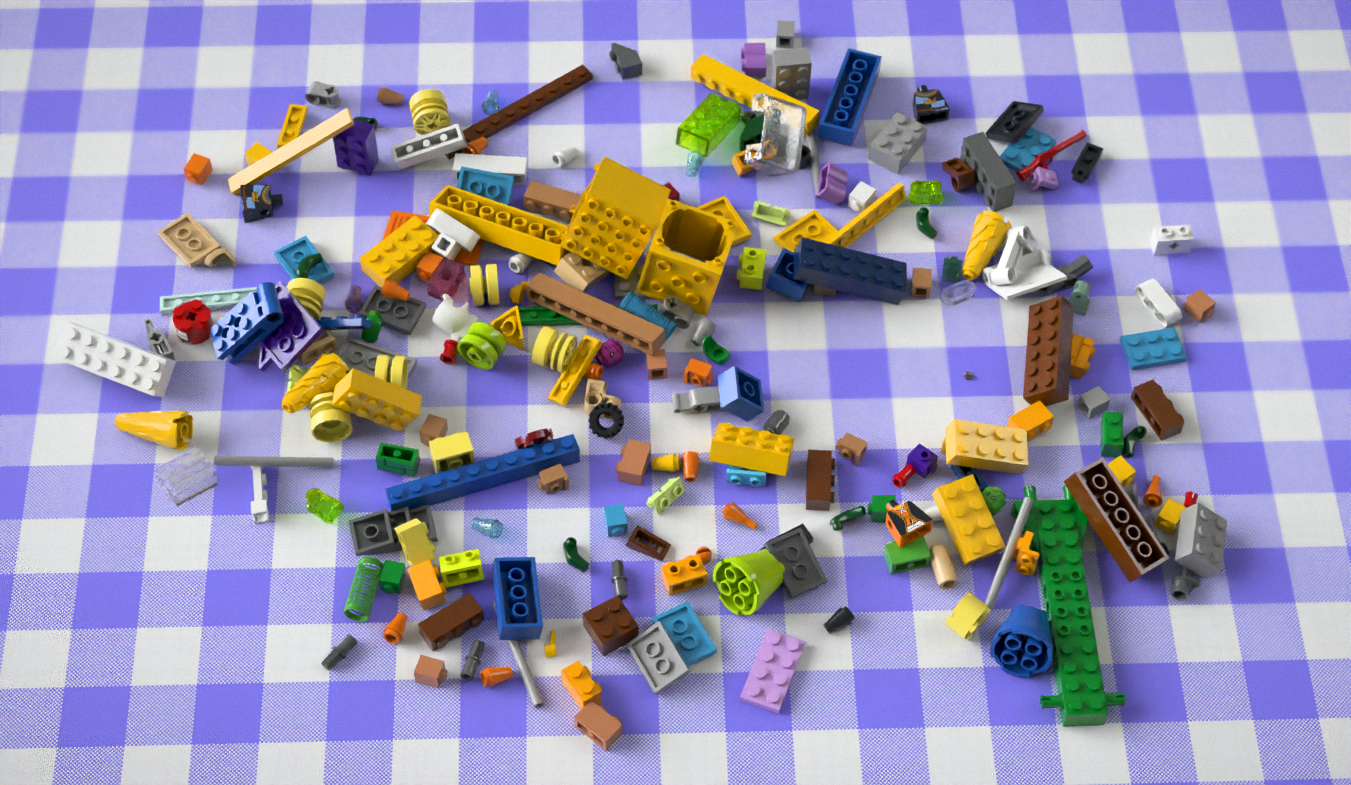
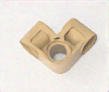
[584,379,622,420]

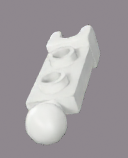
[250,466,269,523]

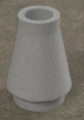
[691,318,716,347]

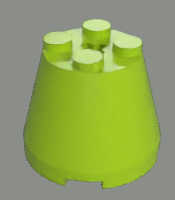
[713,549,785,616]

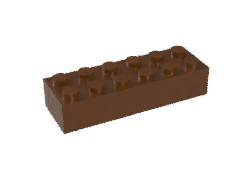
[1023,295,1074,407]
[1063,457,1169,583]

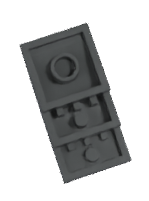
[349,504,438,556]

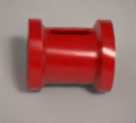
[440,339,458,365]

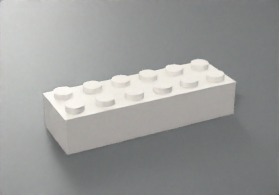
[54,322,176,397]

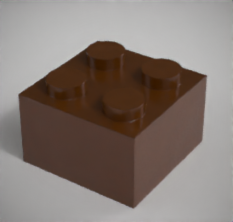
[582,595,639,656]

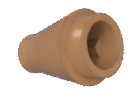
[377,87,404,105]

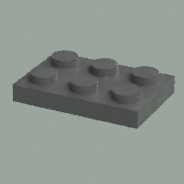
[359,285,426,335]
[764,528,827,598]

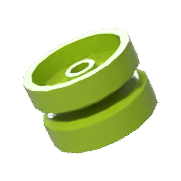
[457,322,507,370]

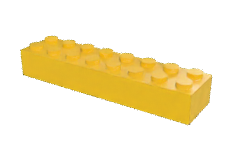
[429,185,571,265]

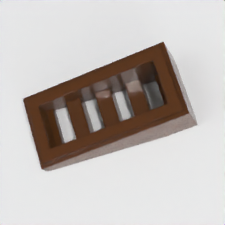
[625,525,671,561]

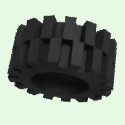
[588,402,624,439]

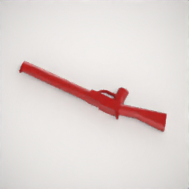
[1016,129,1087,181]

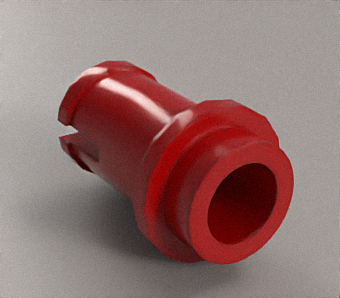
[892,464,916,488]
[1183,491,1198,508]

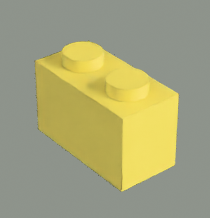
[395,518,436,566]

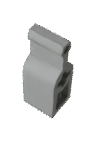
[144,319,175,360]
[672,386,724,414]

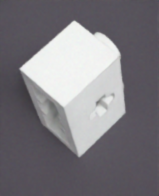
[1150,225,1194,255]

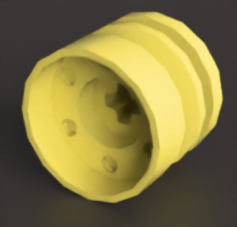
[409,89,451,135]
[287,278,326,320]
[532,326,577,373]
[309,392,353,443]

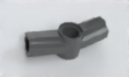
[1040,254,1093,294]

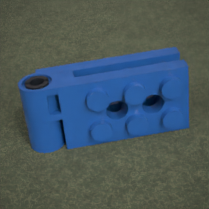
[210,282,284,364]

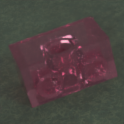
[427,257,466,301]

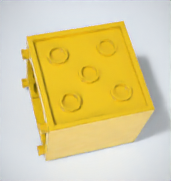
[559,156,671,280]
[636,198,739,316]

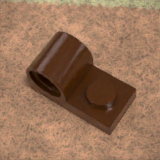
[942,157,975,192]

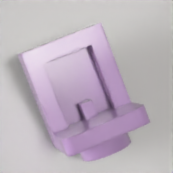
[1028,167,1059,191]

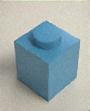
[603,503,628,537]

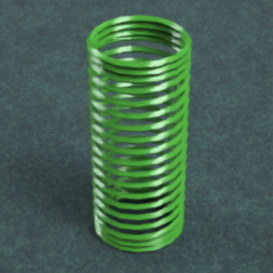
[344,557,384,622]

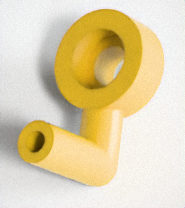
[509,281,529,304]

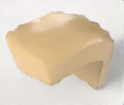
[204,248,237,268]

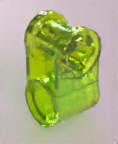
[908,180,944,205]
[305,488,344,524]

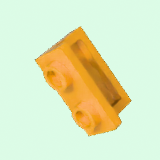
[1014,531,1040,576]

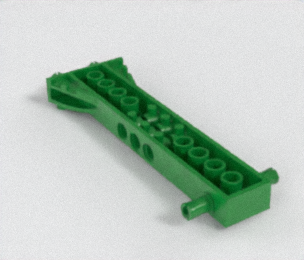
[1011,485,1125,727]

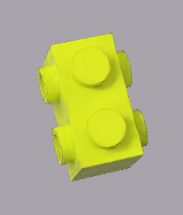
[737,247,766,290]
[439,549,484,588]

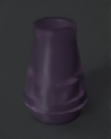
[345,285,363,313]

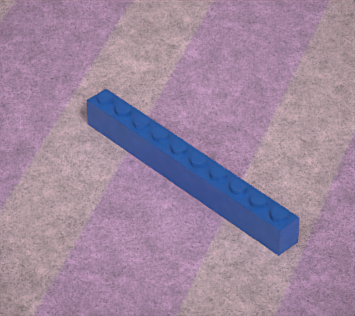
[385,434,580,512]

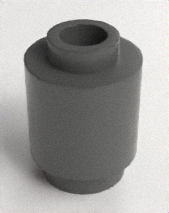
[763,410,790,435]

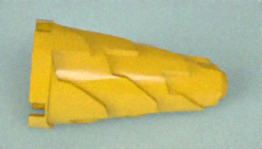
[961,211,1012,281]
[281,352,349,413]
[115,411,194,450]

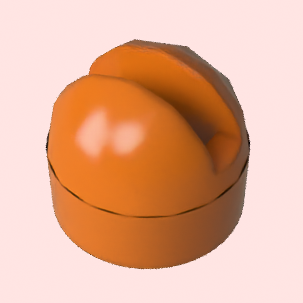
[696,546,712,564]

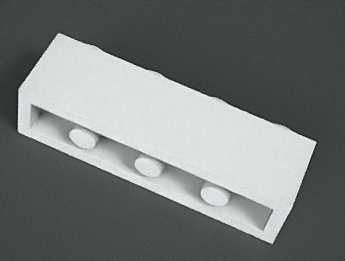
[390,124,467,170]
[453,153,528,186]

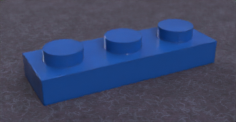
[316,315,372,330]

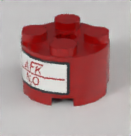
[173,299,213,345]

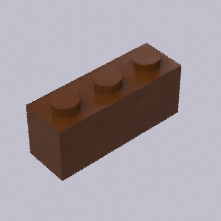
[1131,379,1184,441]
[806,449,835,511]
[418,593,484,651]

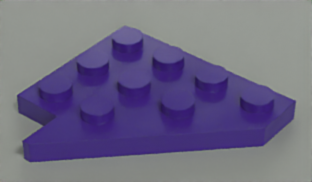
[258,281,325,372]

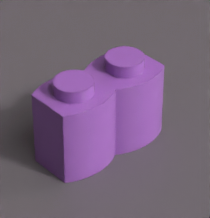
[741,43,766,77]
[817,162,848,205]

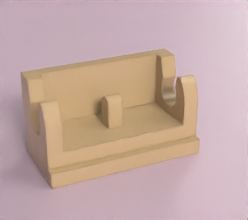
[299,328,338,365]

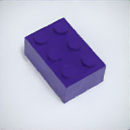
[333,119,379,176]

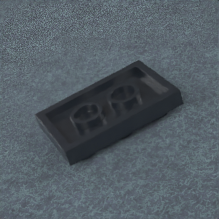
[985,101,1044,143]

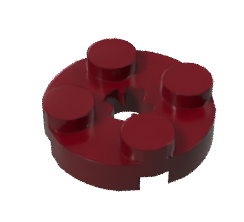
[514,428,554,450]

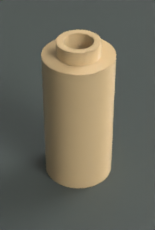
[929,544,959,590]

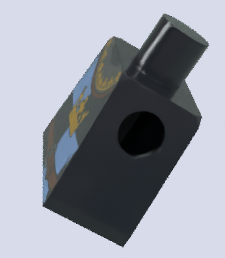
[913,85,950,124]
[240,185,283,223]

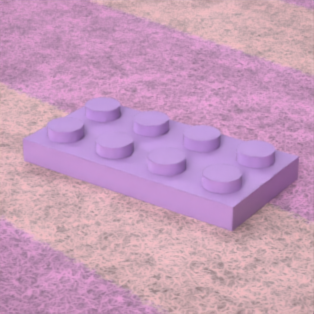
[740,628,806,714]

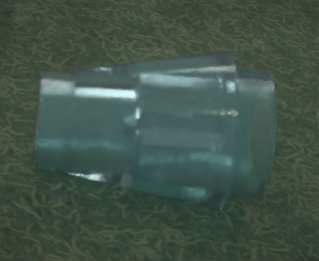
[482,90,499,115]
[686,149,705,177]
[472,517,503,539]

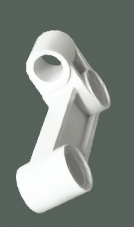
[991,226,1038,285]

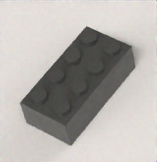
[959,132,1017,212]

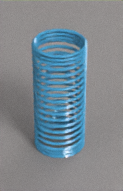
[619,291,677,341]

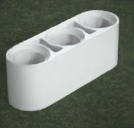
[426,209,480,252]
[1135,279,1182,327]

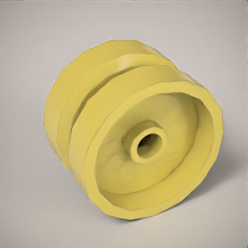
[469,264,500,307]
[374,355,408,389]

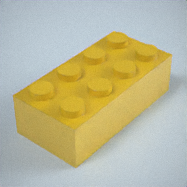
[360,216,439,287]
[332,368,422,432]
[945,419,1029,474]
[709,423,795,476]
[932,474,1006,566]

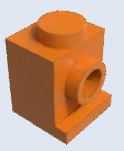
[684,358,714,387]

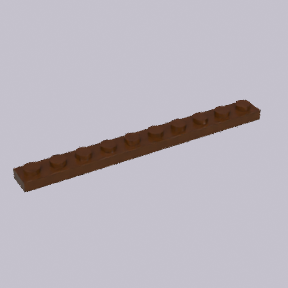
[445,64,593,160]

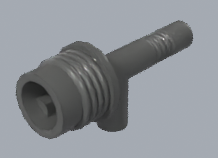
[1171,566,1201,601]

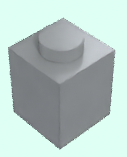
[776,20,795,48]
[1078,386,1110,419]

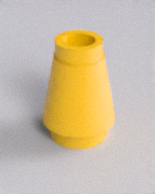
[652,453,681,472]

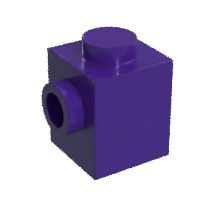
[906,443,938,479]

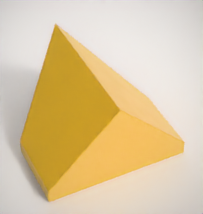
[490,305,524,351]

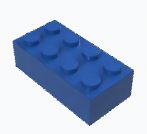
[492,557,543,640]

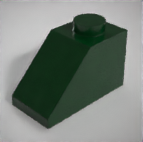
[739,115,773,152]

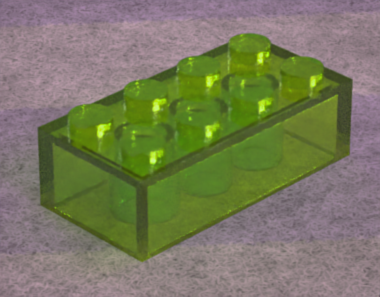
[675,93,742,158]

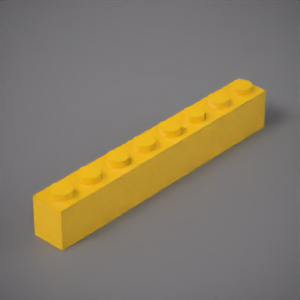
[691,54,819,136]

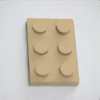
[158,212,221,269]

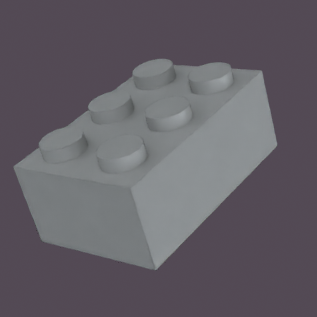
[771,47,812,100]
[868,112,928,174]
[1175,503,1227,578]

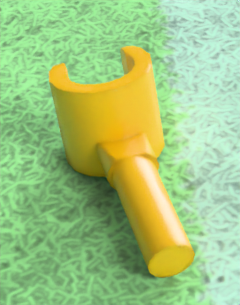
[544,630,557,657]

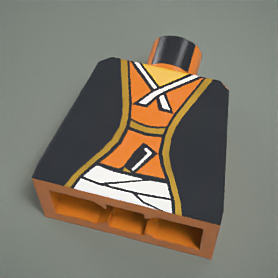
[886,500,932,548]

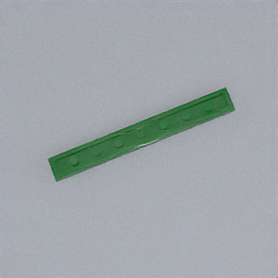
[518,304,665,326]

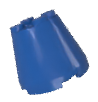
[990,604,1053,677]

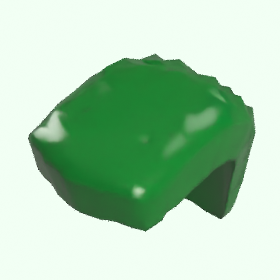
[361,310,382,343]
[702,335,731,365]

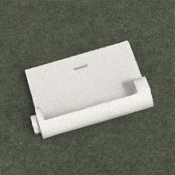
[982,249,1067,300]

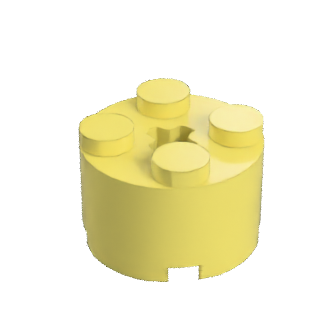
[944,592,991,641]

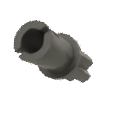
[611,560,628,600]
[321,634,357,671]
[460,640,485,681]

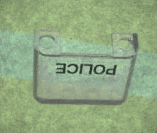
[744,93,807,177]

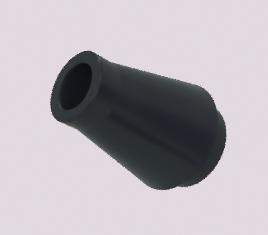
[823,606,855,634]

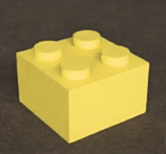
[429,431,475,474]

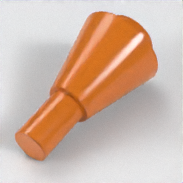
[1143,475,1162,507]
[722,501,758,530]

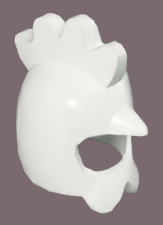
[432,294,478,342]

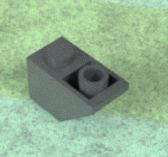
[609,43,642,80]

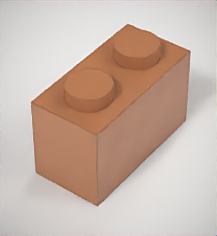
[616,439,651,486]
[574,700,623,751]

